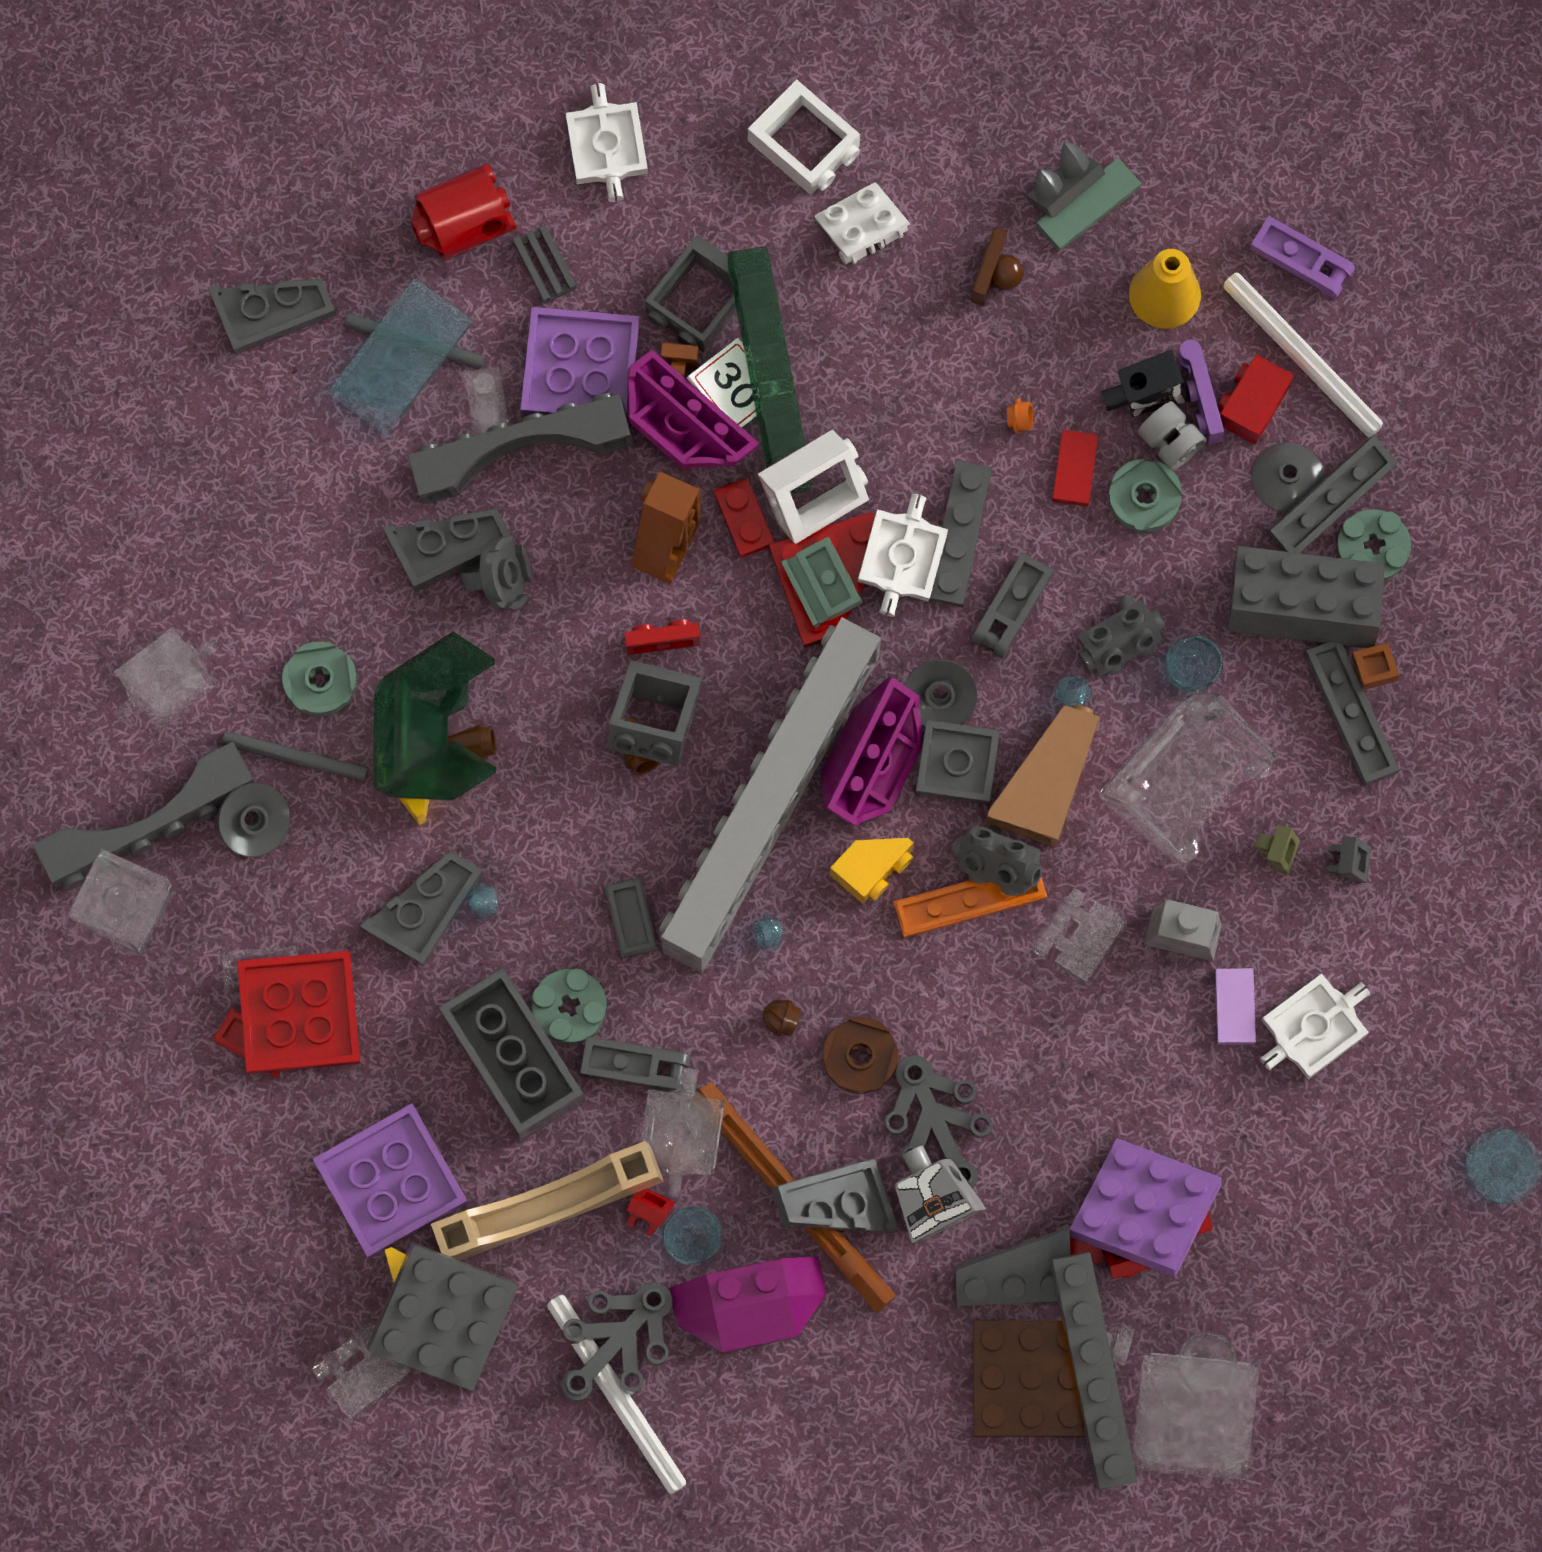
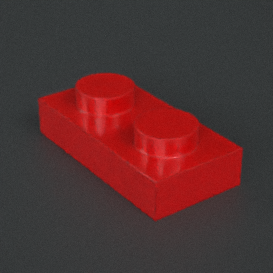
[713,478,774,559]
[624,620,700,655]

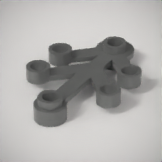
[885,1055,993,1189]
[561,1282,672,1403]

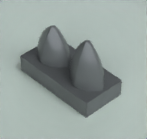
[1026,142,1105,218]

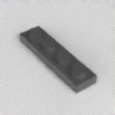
[1266,435,1397,553]
[929,461,992,608]
[1304,642,1400,787]

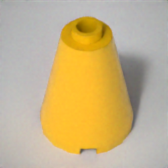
[1129,249,1201,329]

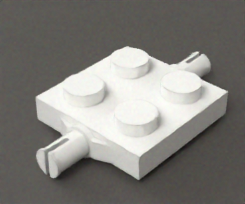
[566,83,648,202]
[857,494,948,617]
[1260,974,1370,1079]

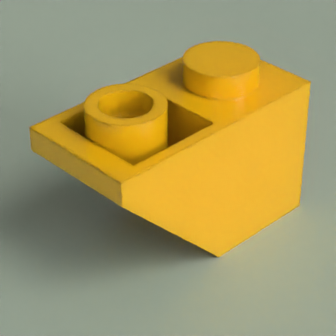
[830,838,914,904]

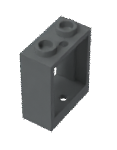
[645,235,755,353]
[606,660,702,766]

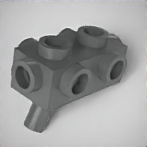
[1077,595,1166,677]
[953,825,1042,896]

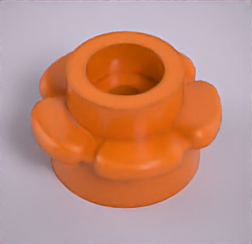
[1007,398,1034,434]

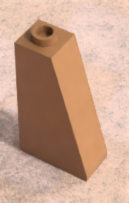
[986,704,1100,847]

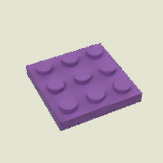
[520,307,640,416]
[313,1103,468,1260]
[1070,1138,1222,1277]

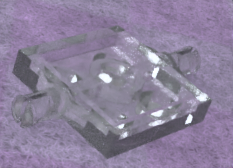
[111,627,221,731]
[641,1067,725,1198]

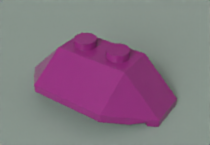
[627,350,759,468]
[821,677,923,826]
[670,1256,827,1353]

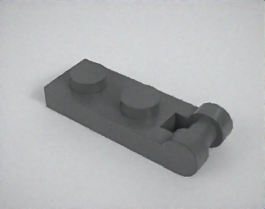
[971,552,1054,659]
[580,1037,691,1094]

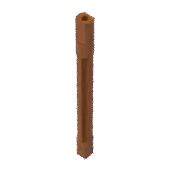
[692,1082,896,1313]

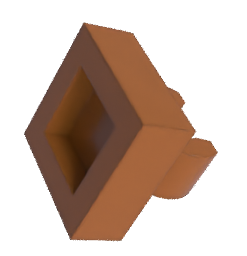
[661,343,699,379]
[1352,643,1400,690]

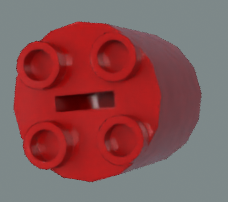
[410,163,516,261]

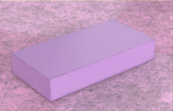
[1215,968,1256,1045]

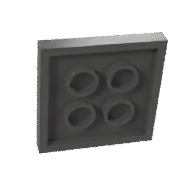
[366,1242,519,1391]

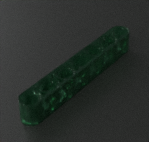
[727,246,812,494]

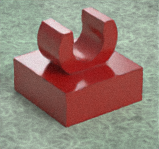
[626,1188,676,1236]

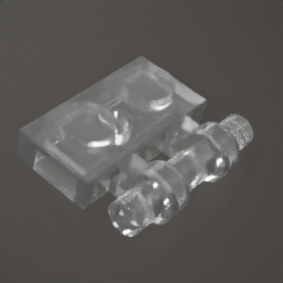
[1033,888,1127,985]
[311,1322,411,1421]

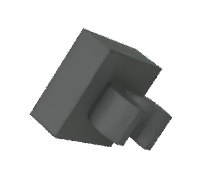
[1327,837,1371,883]

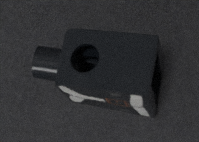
[1101,349,1188,417]

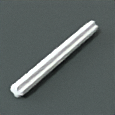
[1224,273,1383,437]
[547,1295,686,1494]

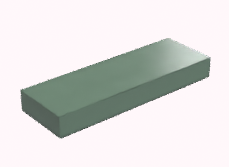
[1036,158,1142,252]

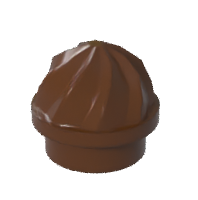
[763,999,801,1036]

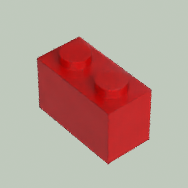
[1218,354,1294,445]

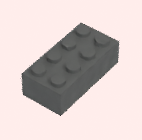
[1227,546,1385,648]
[439,968,585,1142]

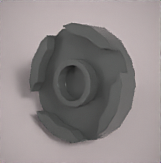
[460,536,532,611]

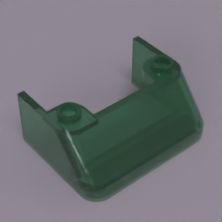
[373,631,496,801]

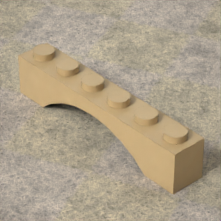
[431,1141,664,1261]

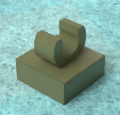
[1254,825,1300,875]

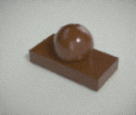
[971,227,1024,306]

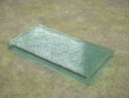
[327,278,473,436]

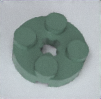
[1108,459,1182,534]
[1337,509,1411,581]
[282,642,357,717]
[532,968,607,1045]

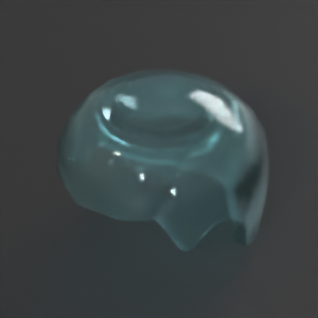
[1163,635,1223,693]
[662,1206,723,1265]

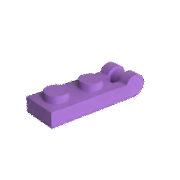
[1249,216,1355,299]
[1178,340,1224,445]

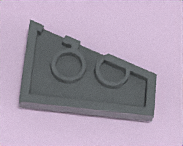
[208,279,336,355]
[382,509,514,592]
[359,851,483,967]
[771,1158,899,1233]
[955,1224,1070,1306]

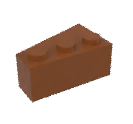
[631,471,701,584]

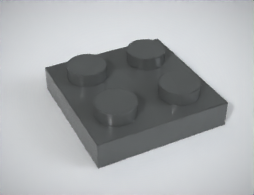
[916,720,1000,805]

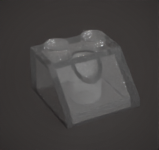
[67,849,174,955]

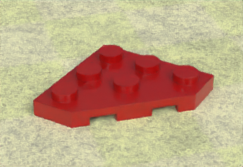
[769,511,875,648]

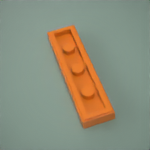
[893,877,1047,938]

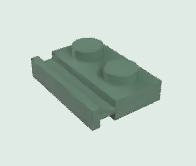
[781,537,863,628]

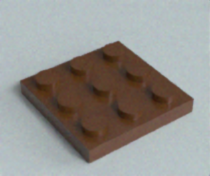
[972,1321,1085,1437]

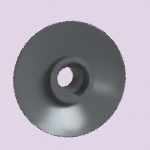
[1251,442,1324,512]
[904,659,977,728]
[218,783,290,857]

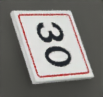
[686,338,782,428]

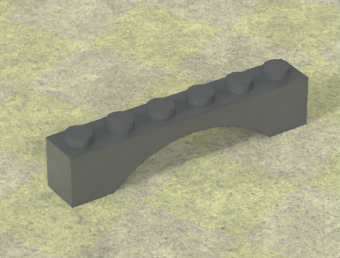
[408,393,635,504]
[32,742,255,891]
[1048,1252,1137,1490]

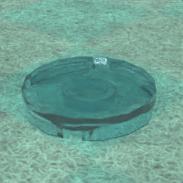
[1465,1129,1541,1205]

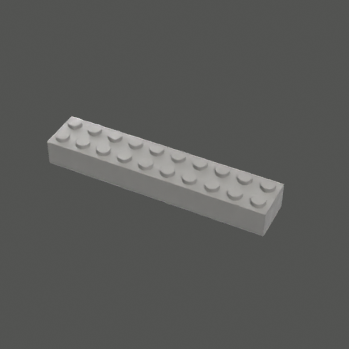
[659,617,881,973]

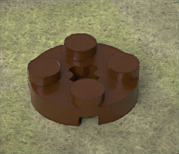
[823,1017,898,1094]

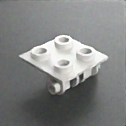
[814,182,910,265]

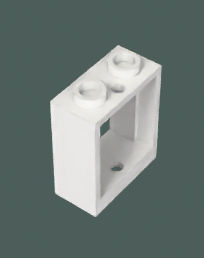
[748,79,860,195]
[758,429,869,544]

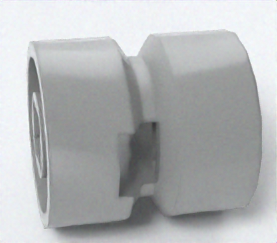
[1138,401,1207,471]

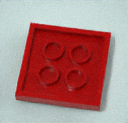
[237,951,360,1074]

